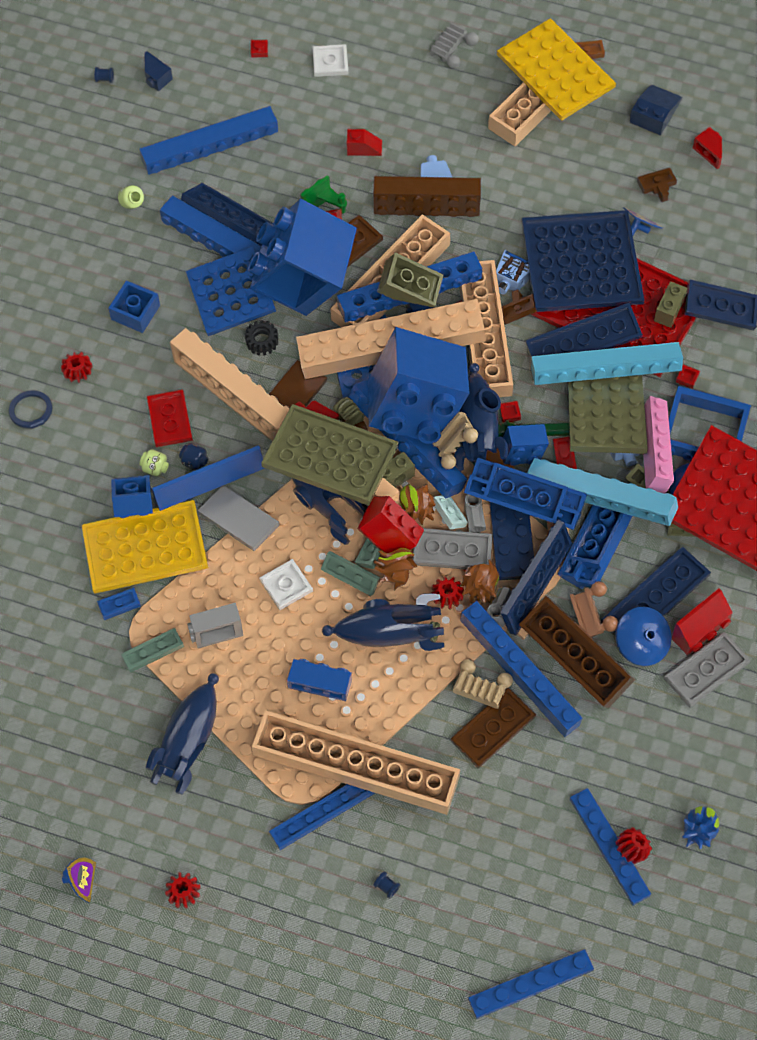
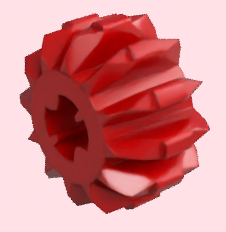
[61,351,93,383]
[431,576,464,610]
[615,827,652,864]
[165,872,201,909]

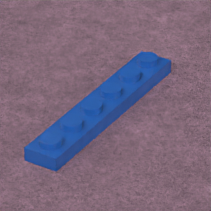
[269,784,375,850]
[570,788,651,906]
[468,949,594,1019]

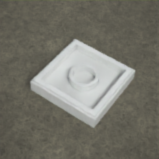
[312,44,348,77]
[259,559,313,610]

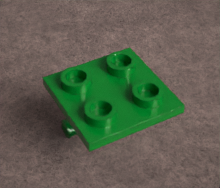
[300,175,347,214]

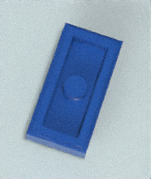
[97,587,141,620]

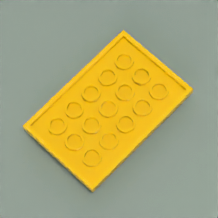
[497,18,616,121]
[82,500,209,594]

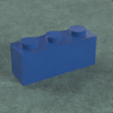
[287,659,352,701]

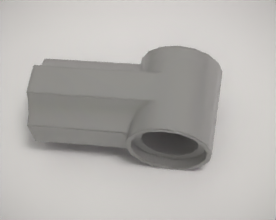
[464,494,486,533]
[487,587,512,627]

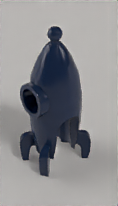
[454,363,508,471]
[292,478,369,545]
[322,593,445,651]
[145,673,219,795]

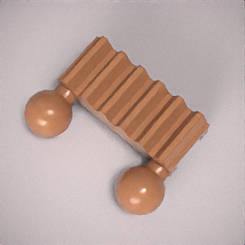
[570,581,618,637]

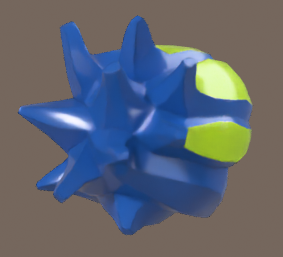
[682,806,719,849]

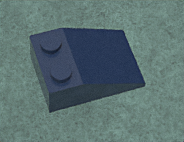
[629,84,683,136]

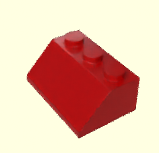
[357,496,424,553]
[672,588,733,655]

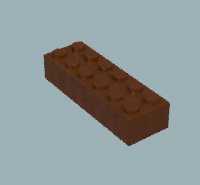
[373,176,481,217]
[519,596,636,709]

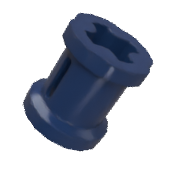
[94,67,114,83]
[373,871,401,899]

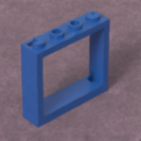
[669,386,751,460]

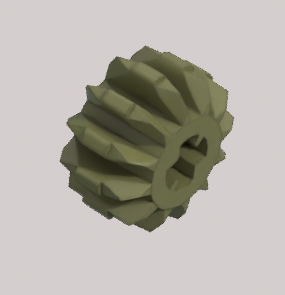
[333,397,364,425]

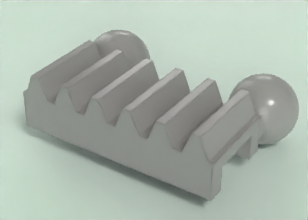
[430,22,479,68]

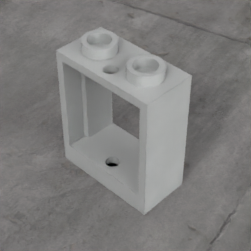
[187,603,243,648]

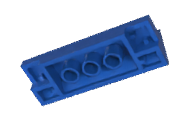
[151,445,265,511]
[464,458,587,530]
[558,505,633,590]

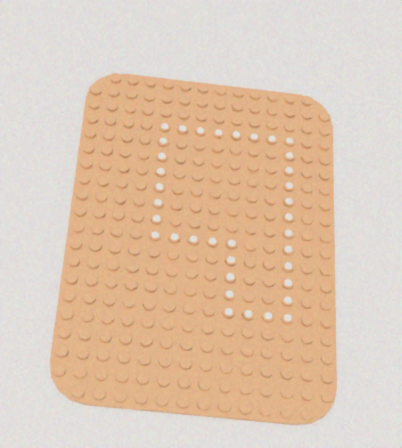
[129,416,566,805]

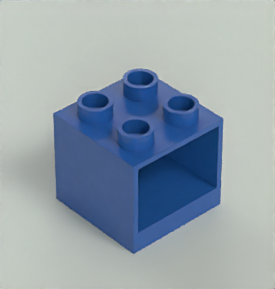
[248,199,357,316]
[367,327,469,444]

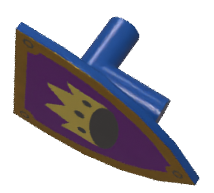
[623,207,663,236]
[62,857,96,903]

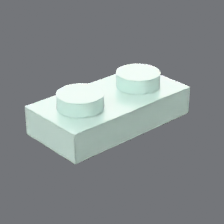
[434,495,468,529]

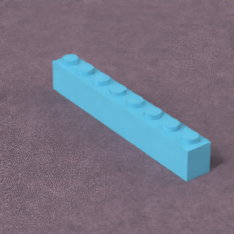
[531,342,683,385]
[527,458,678,526]

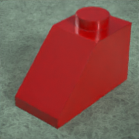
[693,126,722,169]
[347,129,382,156]

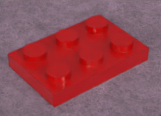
[147,390,193,447]

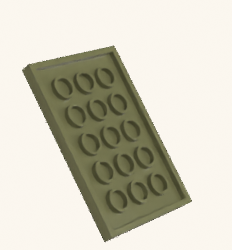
[568,375,648,454]
[261,404,399,505]

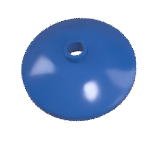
[615,607,672,666]

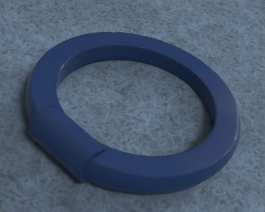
[9,390,53,429]

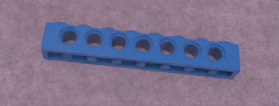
[337,252,482,323]

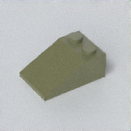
[377,252,443,307]

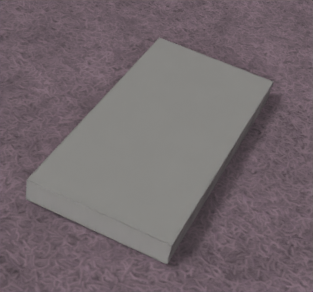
[197,485,280,551]
[413,528,493,570]
[664,632,751,708]

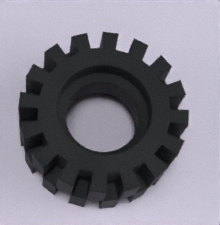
[245,320,278,356]

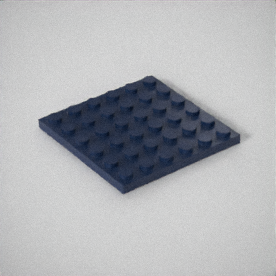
[521,210,644,312]

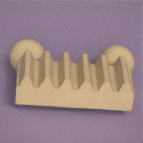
[433,412,478,469]
[453,659,513,709]

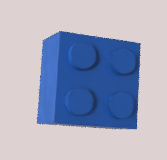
[108,280,160,333]
[503,424,549,466]
[111,475,153,518]

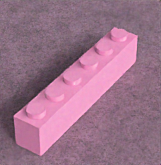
[643,396,674,494]

